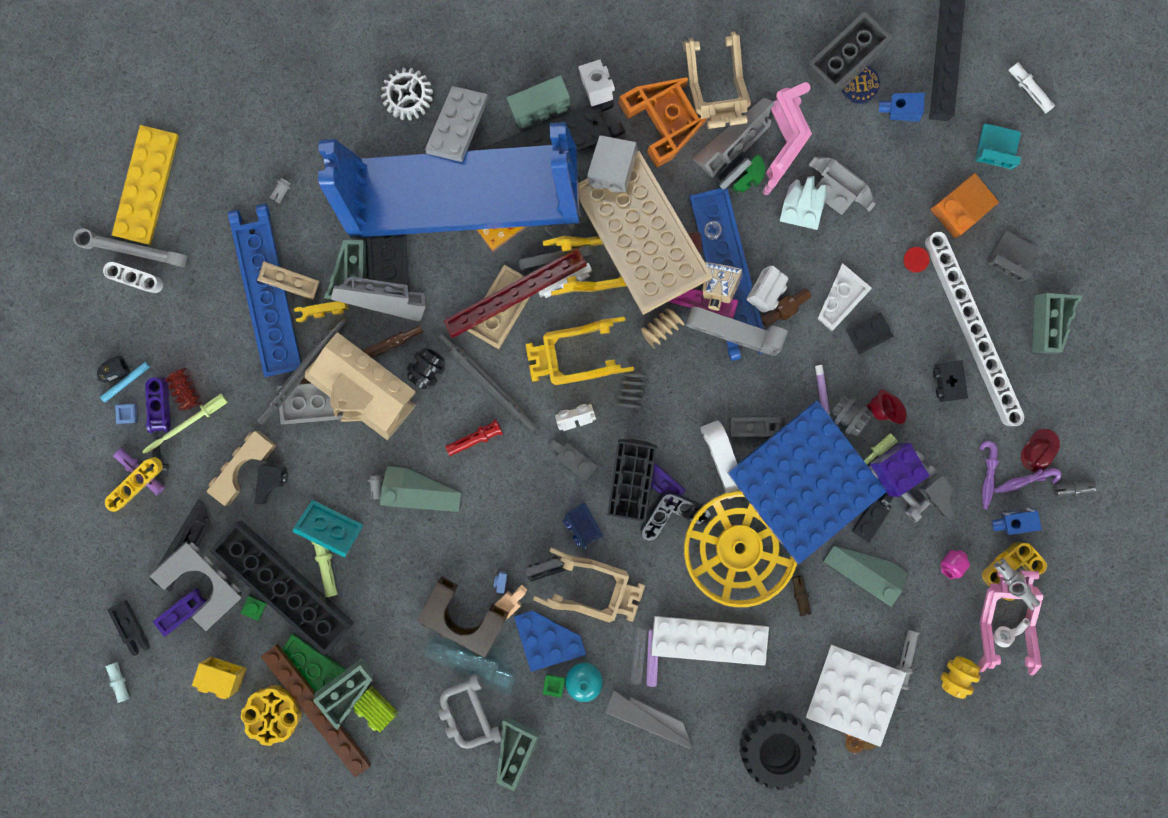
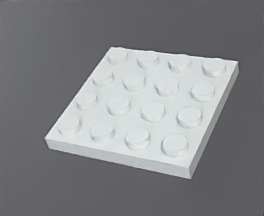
[806,644,906,747]

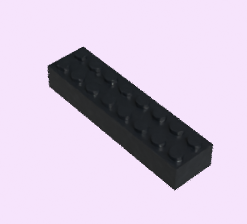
[210,520,355,656]

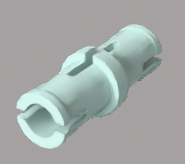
[105,662,130,703]

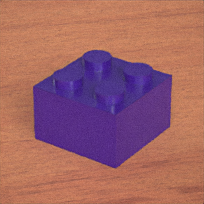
[870,443,930,497]

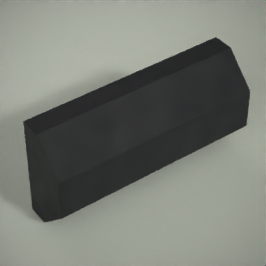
[607,439,657,522]

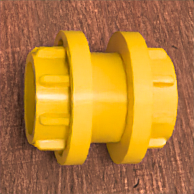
[940,656,981,699]

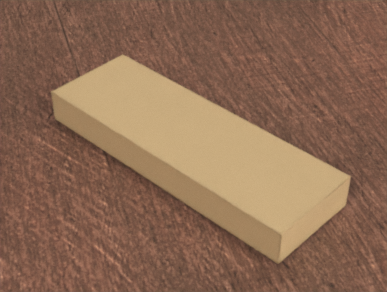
[257,261,319,300]

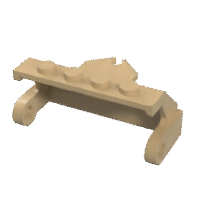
[305,332,416,440]

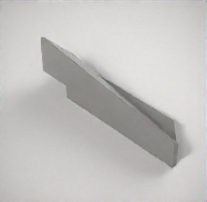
[693,98,775,178]
[331,277,426,321]
[605,690,692,749]

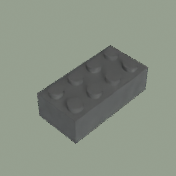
[806,11,892,98]

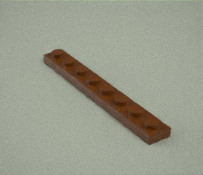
[260,643,371,777]

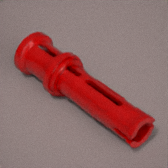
[445,419,503,457]

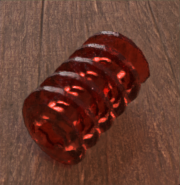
[165,368,202,411]

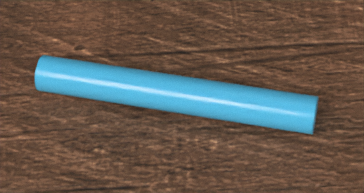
[100,361,150,402]

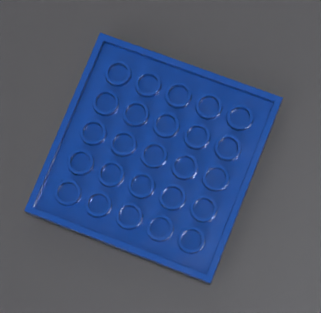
[727,401,886,564]

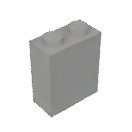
[587,135,638,193]

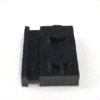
[846,312,894,354]
[524,556,567,582]

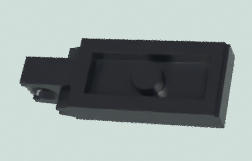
[852,492,893,542]

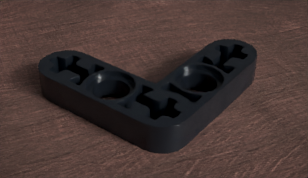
[640,490,710,541]

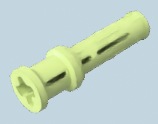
[311,541,338,597]

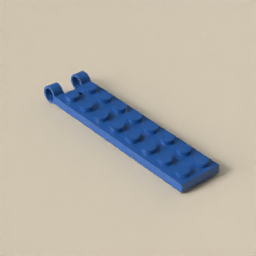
[689,188,764,361]
[228,203,302,377]

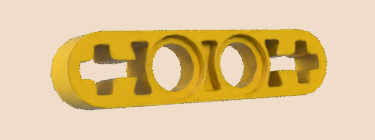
[105,457,163,512]

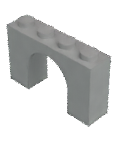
[150,541,241,631]

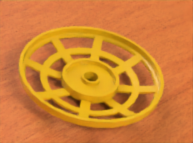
[684,491,797,607]

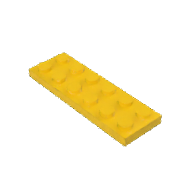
[112,125,179,245]

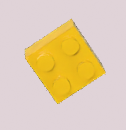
[192,656,247,699]

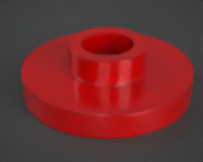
[903,247,930,273]

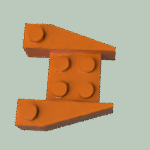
[618,77,708,168]

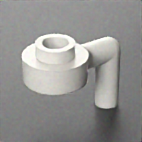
[993,618,1030,647]

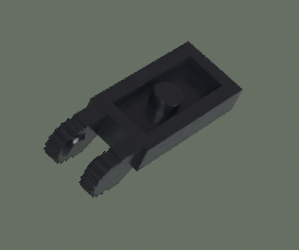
[107,600,150,656]

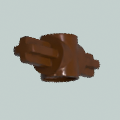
[761,288,812,327]

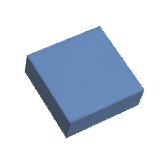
[115,404,137,424]

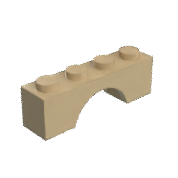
[207,431,277,506]

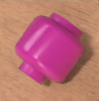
[940,550,970,579]

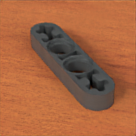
[518,245,593,271]

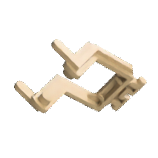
[682,31,750,129]
[533,548,646,622]

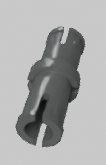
[1054,480,1097,497]

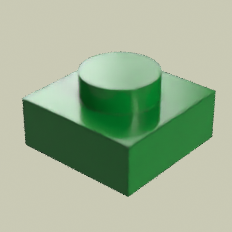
[241,595,267,621]
[543,674,565,698]

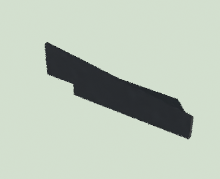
[150,499,210,591]

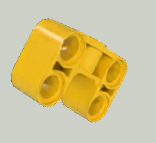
[982,541,1047,601]

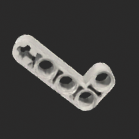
[700,420,740,499]

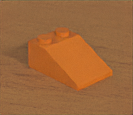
[930,173,999,238]

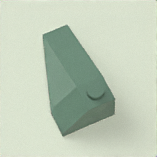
[380,466,461,512]

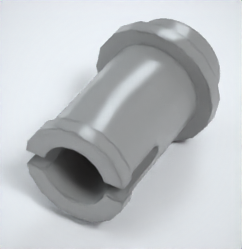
[270,178,291,203]
[368,475,383,499]

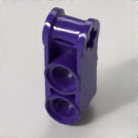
[145,377,171,433]

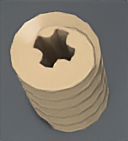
[641,308,684,349]

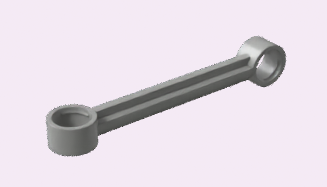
[73,228,188,267]

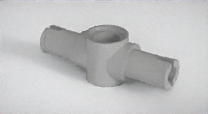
[994,559,1040,610]

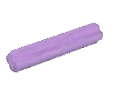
[646,629,658,687]

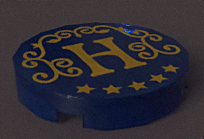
[842,67,880,104]

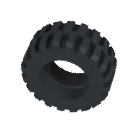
[739,710,817,790]

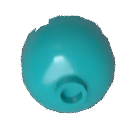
[565,662,603,702]

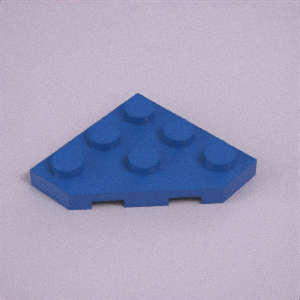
[514,610,586,672]

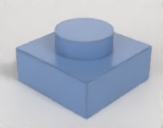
[494,571,508,593]

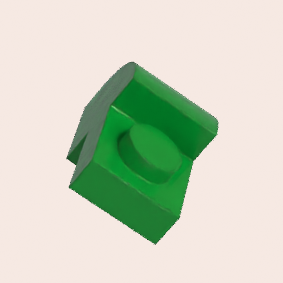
[732,155,765,194]

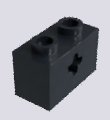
[933,360,968,402]

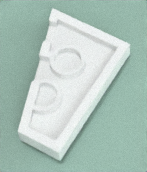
[818,263,871,331]

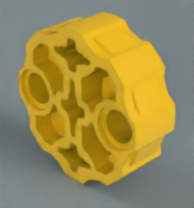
[241,685,302,746]

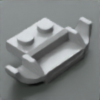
[809,157,876,215]

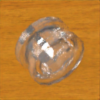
[704,221,722,240]

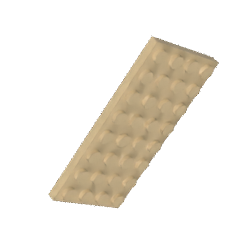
[578,151,712,315]

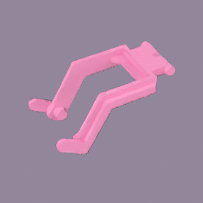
[763,82,812,195]
[978,570,1043,675]

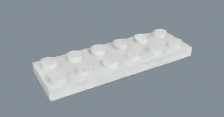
[651,616,769,665]

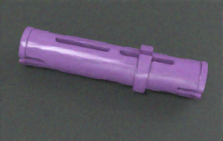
[113,448,165,495]

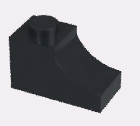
[254,465,288,505]

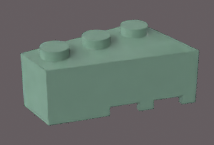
[313,658,374,730]
[496,717,542,791]

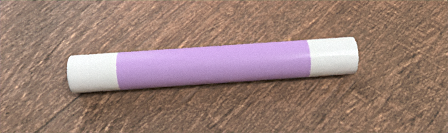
[815,365,830,416]

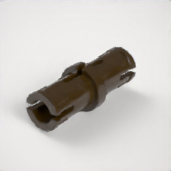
[791,575,812,616]

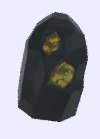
[97,356,130,383]

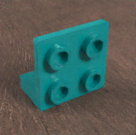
[975,124,1021,170]

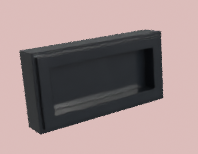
[715,151,752,190]

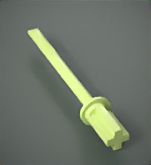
[143,393,228,453]
[864,433,898,465]

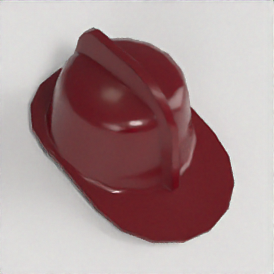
[867,389,907,424]
[1020,429,1060,472]

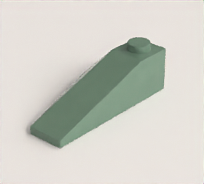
[823,545,908,607]

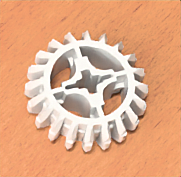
[381,68,433,120]

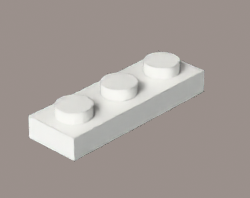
[538,263,592,298]

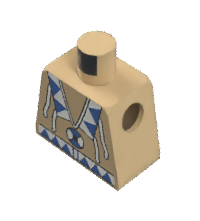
[703,262,742,311]

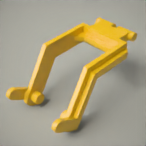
[543,236,626,296]
[525,317,634,385]

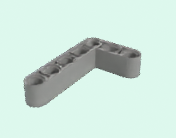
[686,307,788,356]

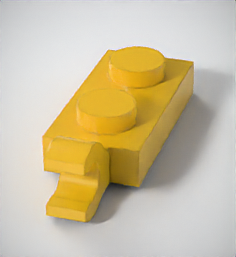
[294,301,349,322]

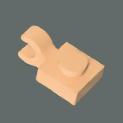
[494,585,528,619]

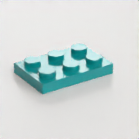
[293,500,364,558]

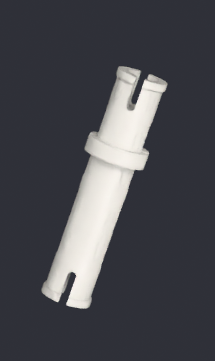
[1008,62,1055,114]

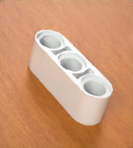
[103,262,163,293]

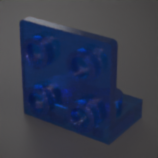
[563,502,604,550]

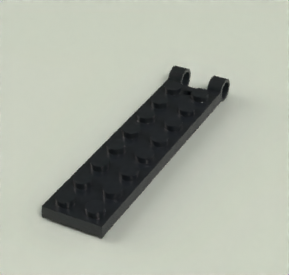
[479,100,625,152]

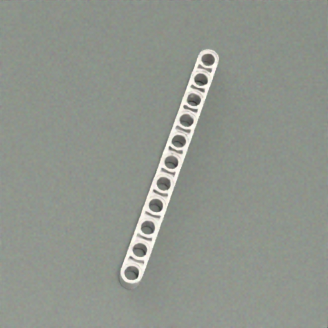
[925,232,1024,426]

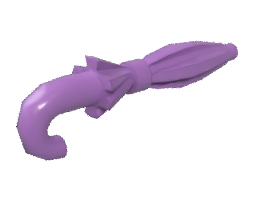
[979,441,1000,510]
[994,468,1061,493]

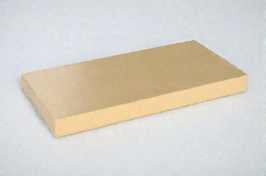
[467,264,530,349]

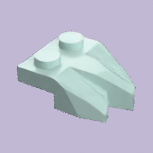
[780,176,826,230]

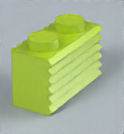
[353,686,398,732]

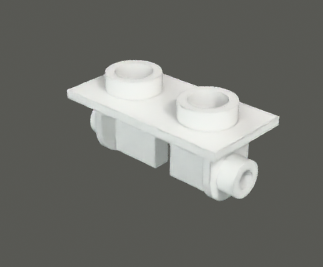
[555,404,596,431]

